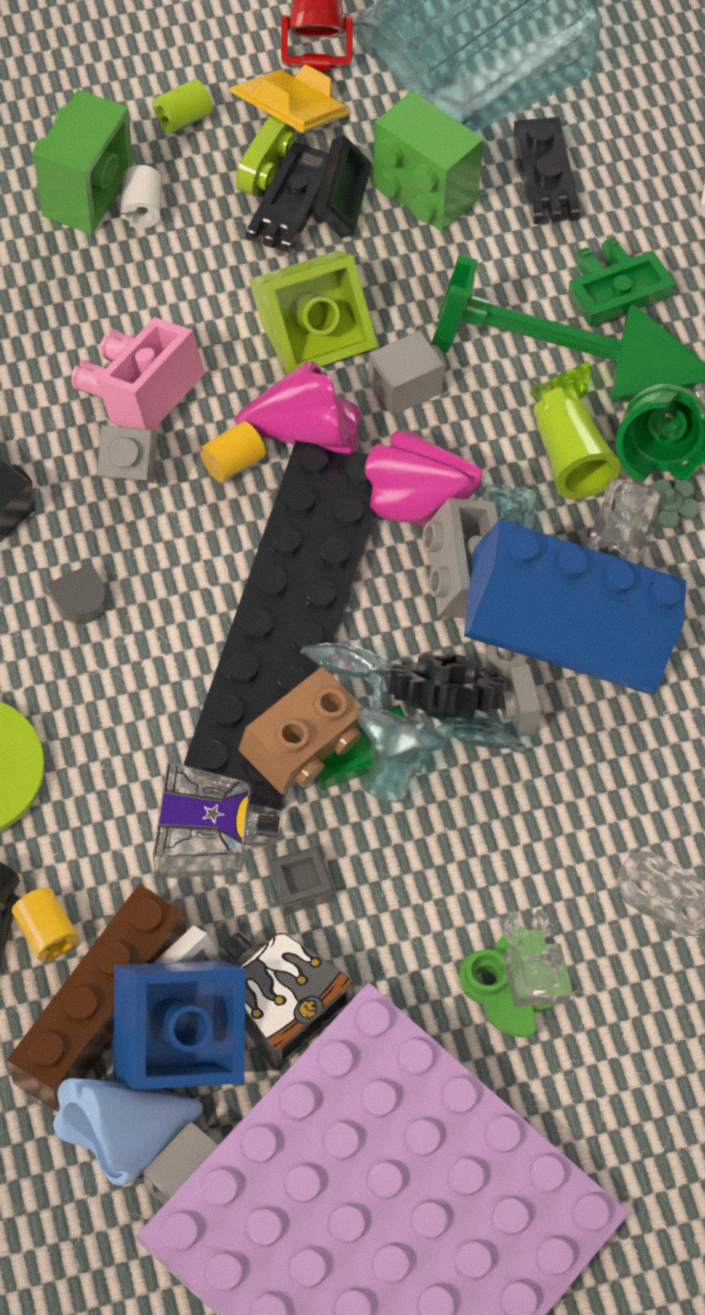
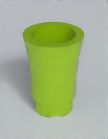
[534,387,622,500]

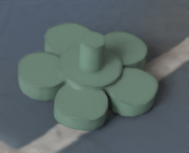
[641,479,699,529]

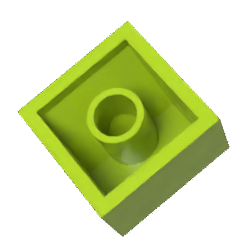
[249,251,378,375]

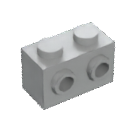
[422,498,498,619]

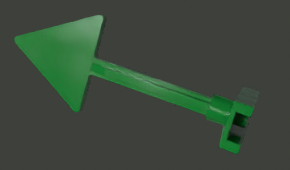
[431,254,705,402]

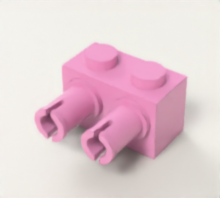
[71,317,205,431]

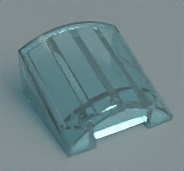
[353,0,602,132]

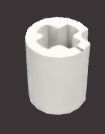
[120,165,161,228]

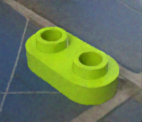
[236,115,297,196]

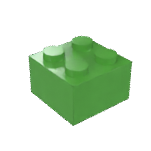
[32,89,133,235]
[373,90,484,232]

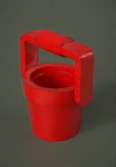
[281,0,353,72]

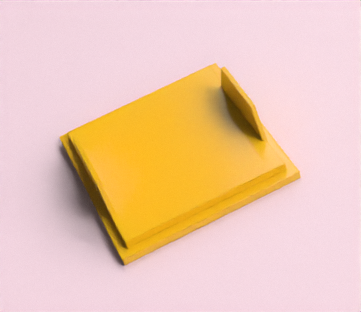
[229,64,350,133]

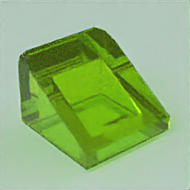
[529,361,592,403]

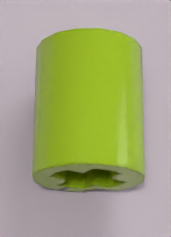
[152,79,213,134]

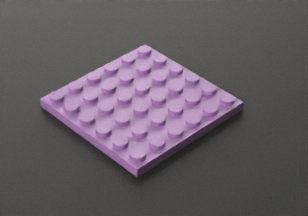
[135,982,630,1315]

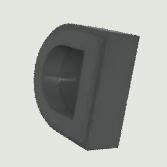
[46,563,107,624]

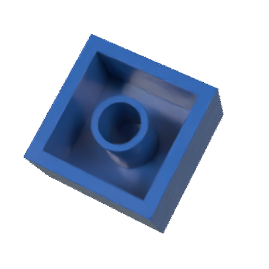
[113,961,246,1090]

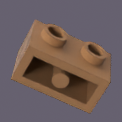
[238,666,367,794]

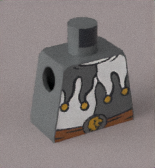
[218,931,353,1071]

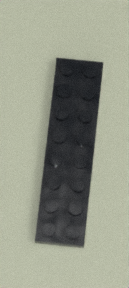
[179,441,377,811]

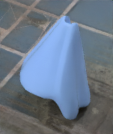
[53,1078,203,1186]

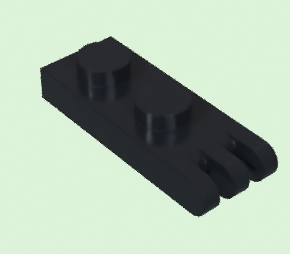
[513,117,580,224]
[245,141,328,254]

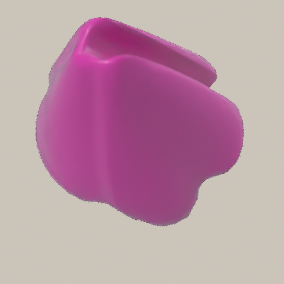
[235,361,361,454]
[365,430,483,527]

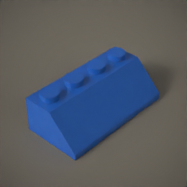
[464,519,687,695]

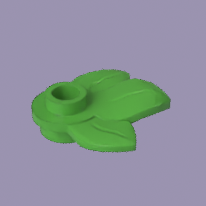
[459,931,569,1038]

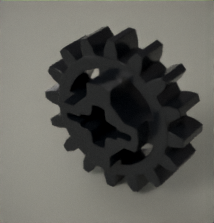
[388,653,504,720]

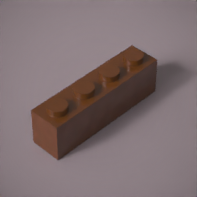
[7,884,187,1112]

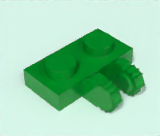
[568,238,676,327]

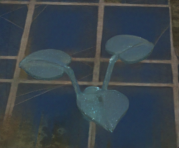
[300,643,526,803]

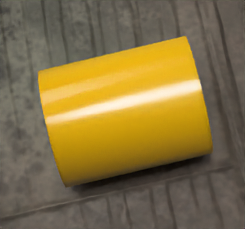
[200,421,266,483]
[11,887,79,962]

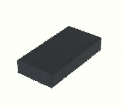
[313,135,372,238]

